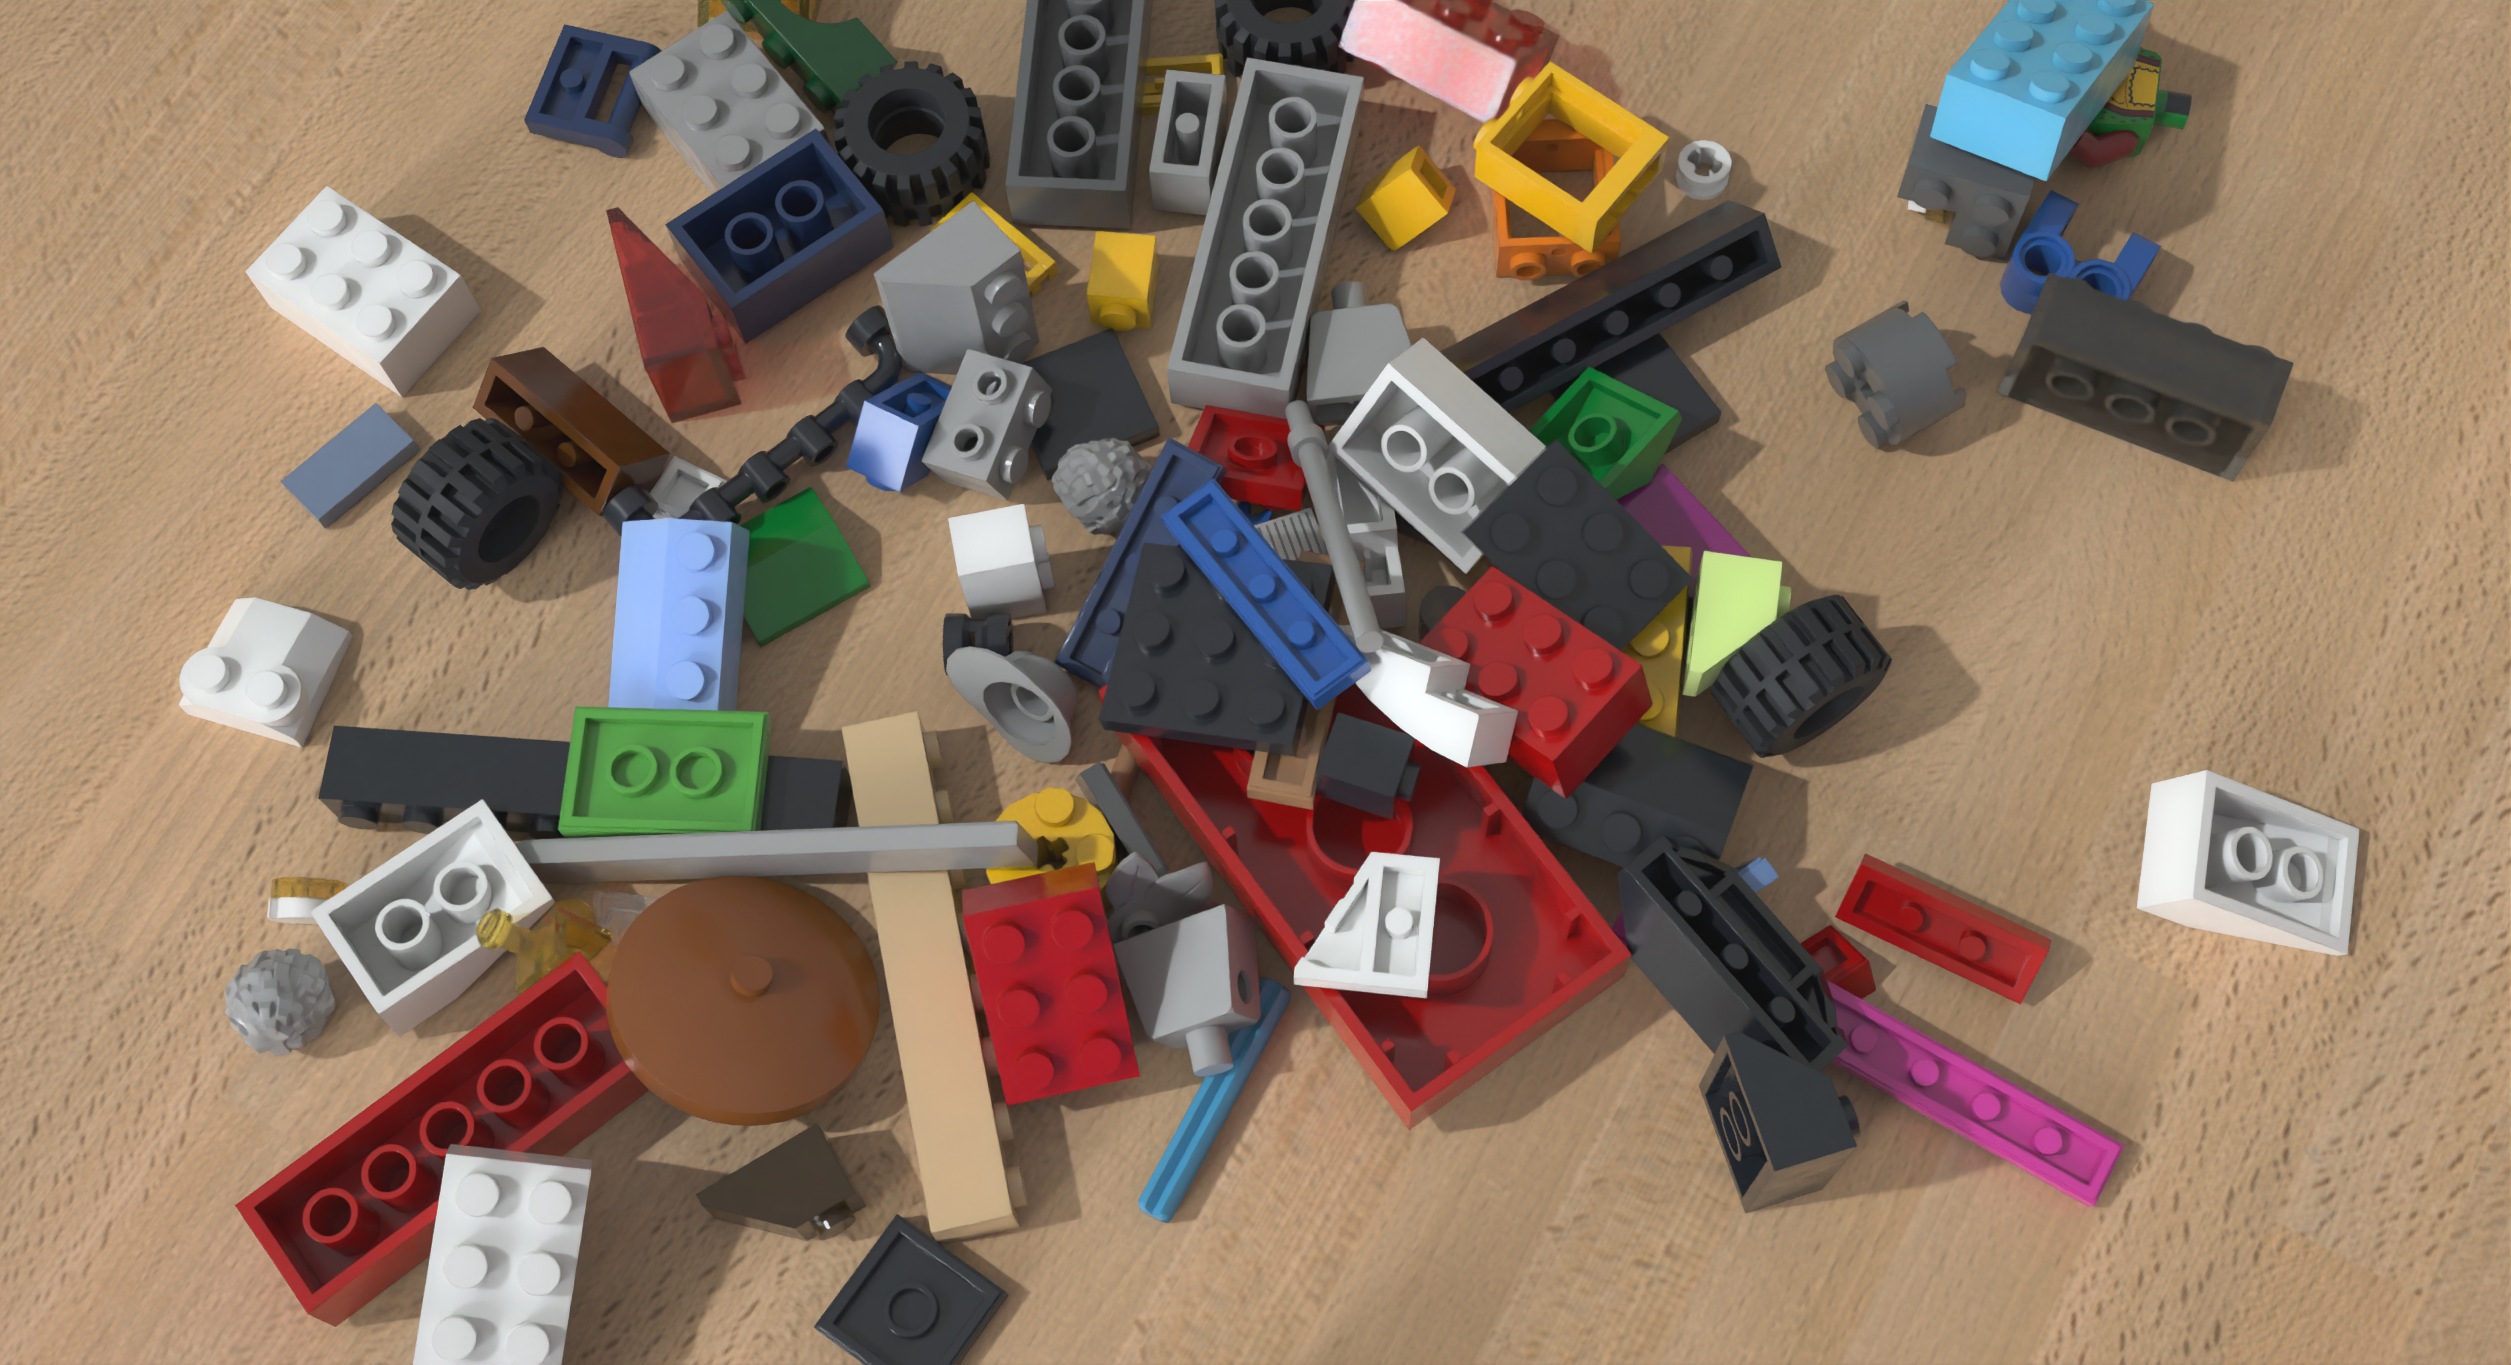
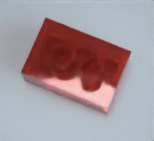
[1338,0,1560,123]

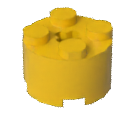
[986,787,1120,914]

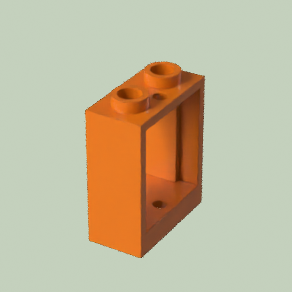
[1490,119,1621,281]

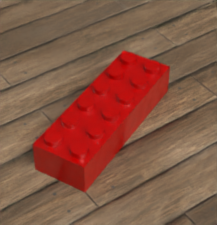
[235,951,649,1327]

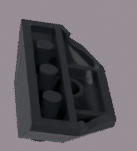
[1617,835,1848,1073]

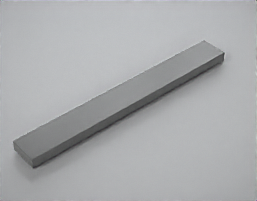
[517,821,1038,884]

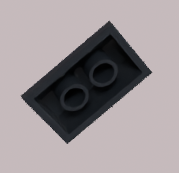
[1521,723,1754,867]
[1699,1031,1860,1213]

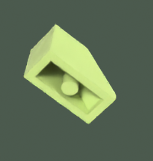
[1682,551,1791,697]

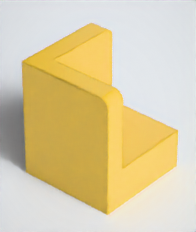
[1355,145,1456,251]

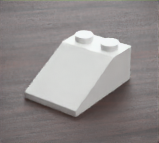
[2137,770,2360,956]
[310,799,555,1037]

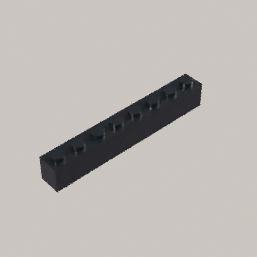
[318,725,852,840]

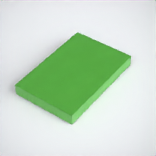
[558,706,773,838]

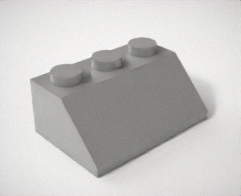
[874,201,1039,375]

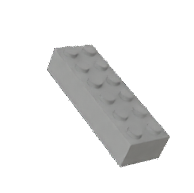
[1167,58,1364,419]

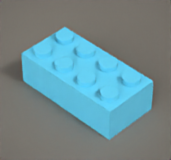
[1930,0,2154,181]

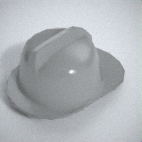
[946,646,1078,763]

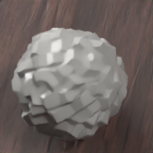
[1052,438,1153,535]
[225,948,335,1056]

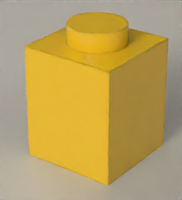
[1087,231,1159,331]

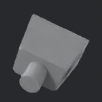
[1306,281,1411,427]
[1113,904,1261,1077]

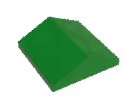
[1529,367,1682,499]
[739,487,871,647]

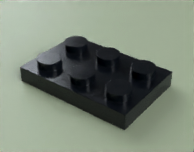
[1461,439,1693,651]

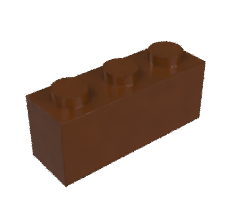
[472,347,670,516]

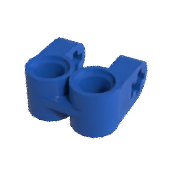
[2000,190,2161,342]

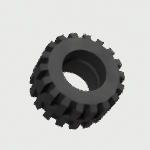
[1214,0,1361,77]
[833,61,990,226]
[391,418,564,590]
[1711,595,1892,758]

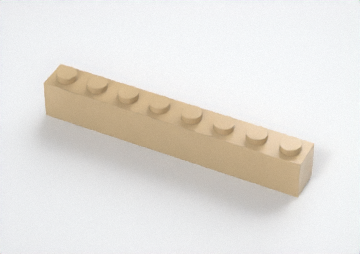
[841,711,1028,1245]

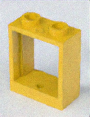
[1473,61,1669,254]

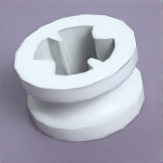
[1675,140,1732,200]

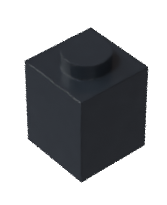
[1316,712,1423,820]

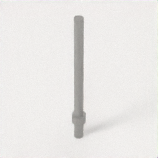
[1285,400,1383,653]

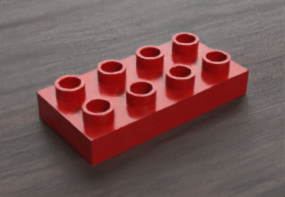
[1098,549,1632,1130]

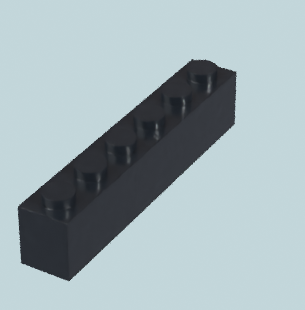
[1440,200,1782,413]

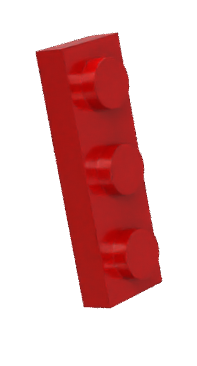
[1835,853,2052,1005]

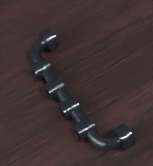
[602,305,902,536]

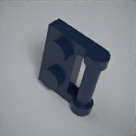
[524,24,662,158]

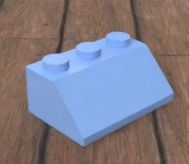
[608,518,750,711]

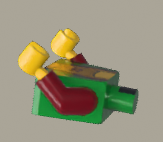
[2067,47,2192,169]

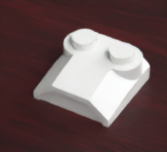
[179,597,353,748]

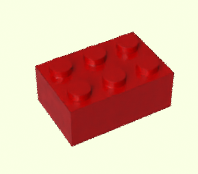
[1418,566,1653,799]
[962,862,1140,1106]

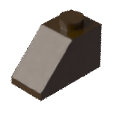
[696,1123,866,1241]

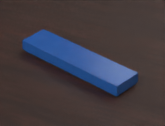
[1161,478,1371,710]

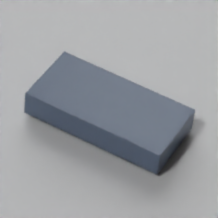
[281,403,420,529]

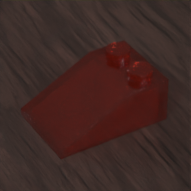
[606,207,747,423]

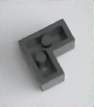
[1897,104,2035,260]

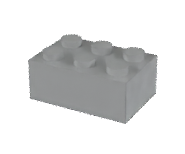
[629,10,830,194]

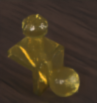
[476,898,612,994]

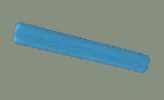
[1138,977,1290,1223]

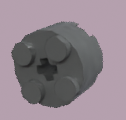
[1825,300,1966,448]

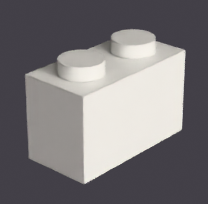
[948,504,1055,620]

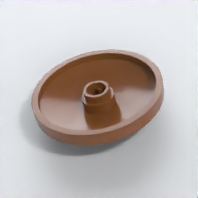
[606,876,880,1126]

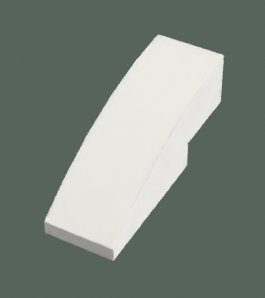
[1326,452,1406,629]
[1338,625,1518,767]

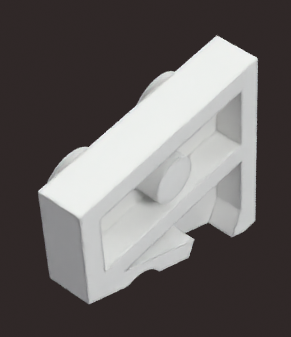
[1294,852,1440,998]

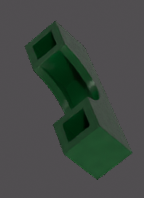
[721,0,898,115]

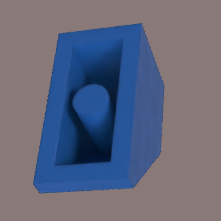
[846,372,952,492]

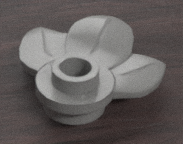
[1105,851,1220,943]

